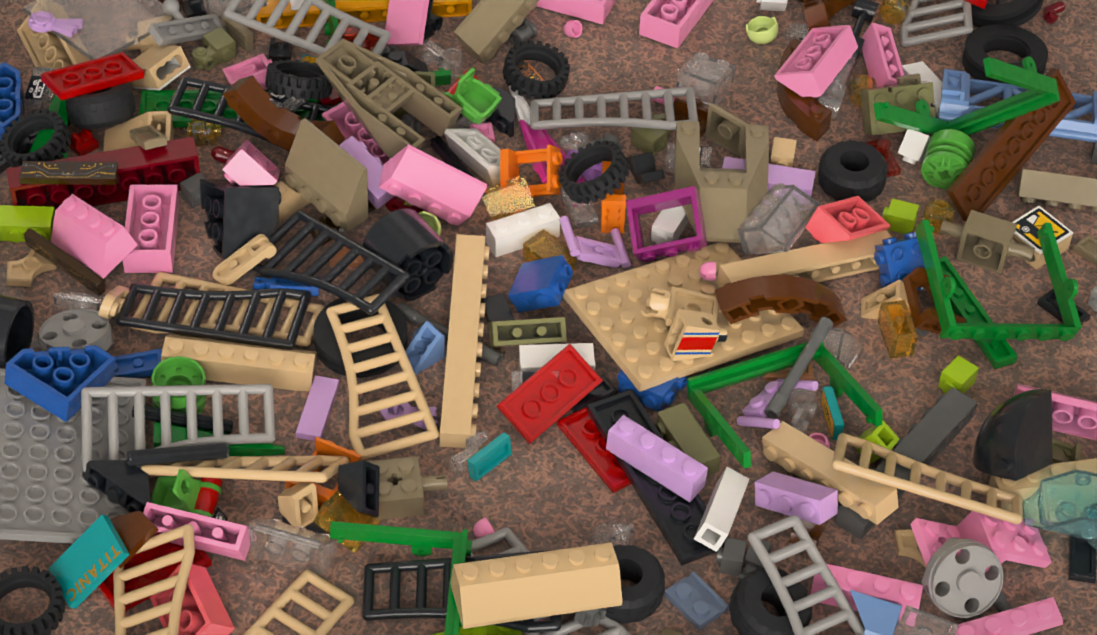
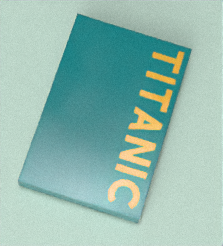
[48,514,130,609]

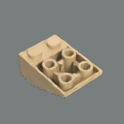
[103,111,174,152]

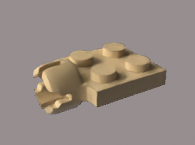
[645,286,719,327]

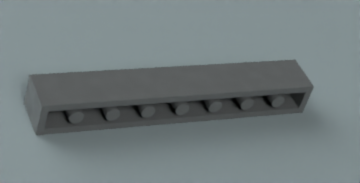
[836,387,978,539]

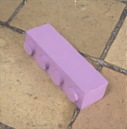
[722,156,816,206]
[606,415,708,502]

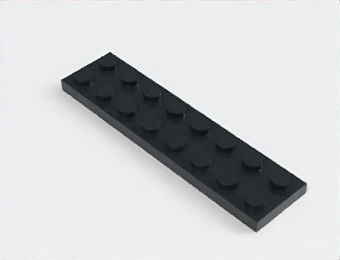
[587,389,726,566]

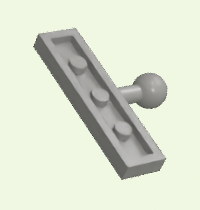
[147,0,227,46]

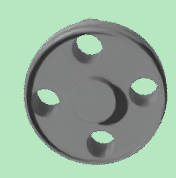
[39,308,113,351]
[922,537,1003,618]

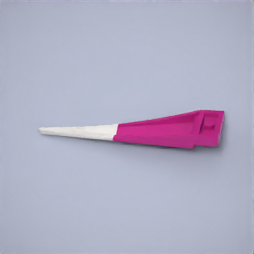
[508,86,585,184]

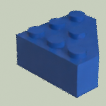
[0,62,24,140]
[4,345,116,422]

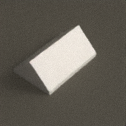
[444,128,520,188]

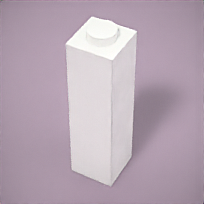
[651,206,689,244]
[694,467,749,552]

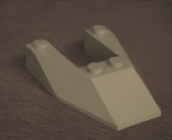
[316,39,462,158]
[675,121,769,243]

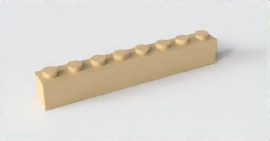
[716,230,891,288]

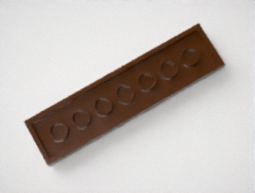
[946,68,1076,222]

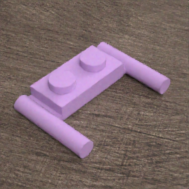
[559,216,631,269]
[737,378,818,429]

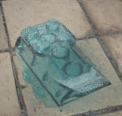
[1023,470,1097,549]

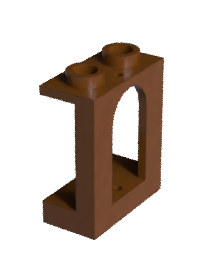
[903,267,966,334]

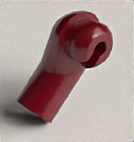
[1043,1,1065,24]
[211,146,238,164]

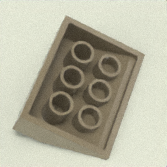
[285,118,368,232]

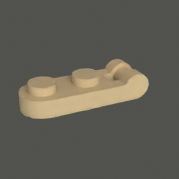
[213,234,277,285]
[98,285,129,319]

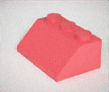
[805,196,891,243]
[149,564,235,635]

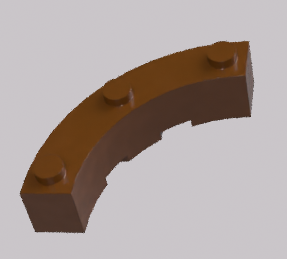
[801,0,857,32]
[777,38,832,141]
[223,75,345,151]
[715,274,847,327]

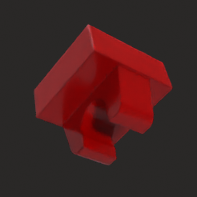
[68,129,99,156]

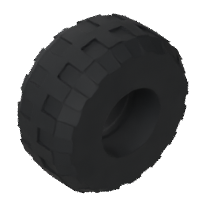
[65,83,136,129]
[818,140,888,202]
[605,544,665,623]
[729,567,813,635]

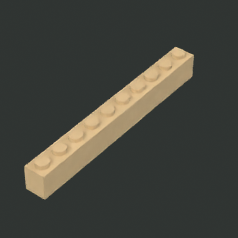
[440,234,490,448]

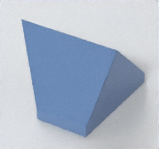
[405,321,445,375]
[850,590,902,635]

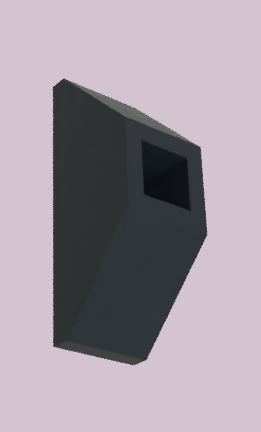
[485,87,515,138]
[85,460,151,513]

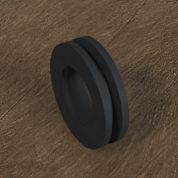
[962,0,1043,28]
[962,24,1048,84]
[314,294,408,378]

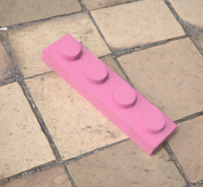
[950,597,1063,635]

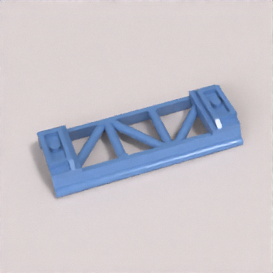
[938,69,1097,143]

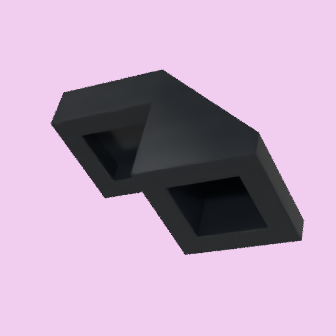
[626,152,665,184]

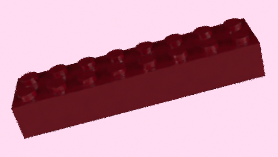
[6,136,200,210]

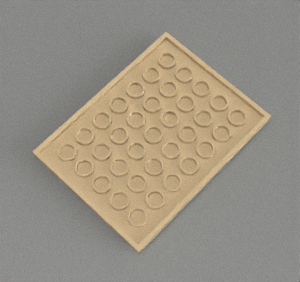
[563,242,804,392]

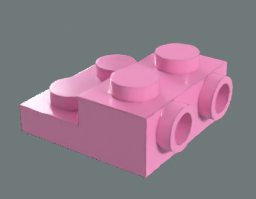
[222,54,272,90]

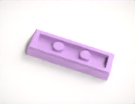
[296,376,340,441]

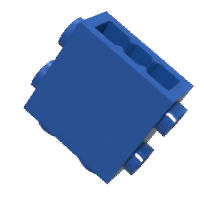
[874,231,925,290]
[508,255,573,313]
[617,370,689,412]

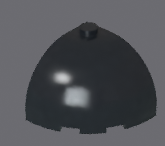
[200,179,282,259]
[973,389,1053,481]

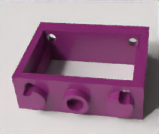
[626,186,708,262]

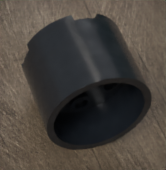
[362,209,453,301]
[0,295,34,369]

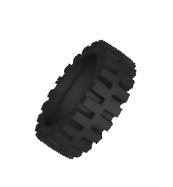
[503,40,570,100]
[265,60,333,100]
[0,109,71,168]
[558,140,630,204]
[0,566,65,635]

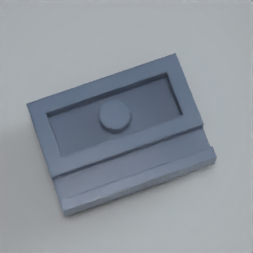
[664,571,729,631]

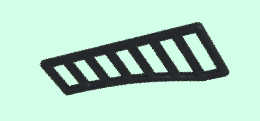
[167,76,334,152]
[252,210,410,315]
[116,283,311,350]
[362,550,561,633]

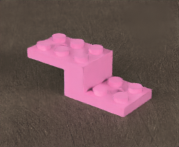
[910,511,1052,573]

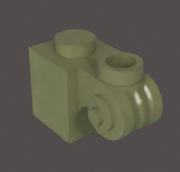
[192,27,237,70]
[631,113,672,156]

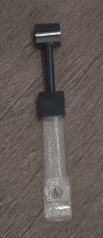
[818,0,879,120]

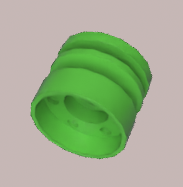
[921,129,976,190]
[151,356,206,415]

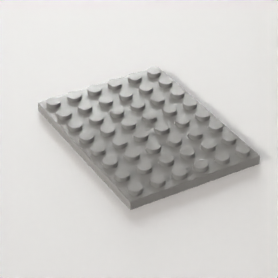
[0,368,146,544]

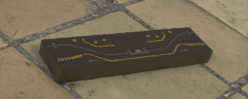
[19,161,119,185]
[24,228,105,296]

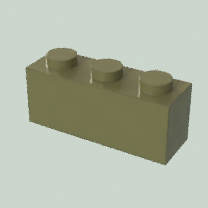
[488,317,567,347]
[655,403,721,475]

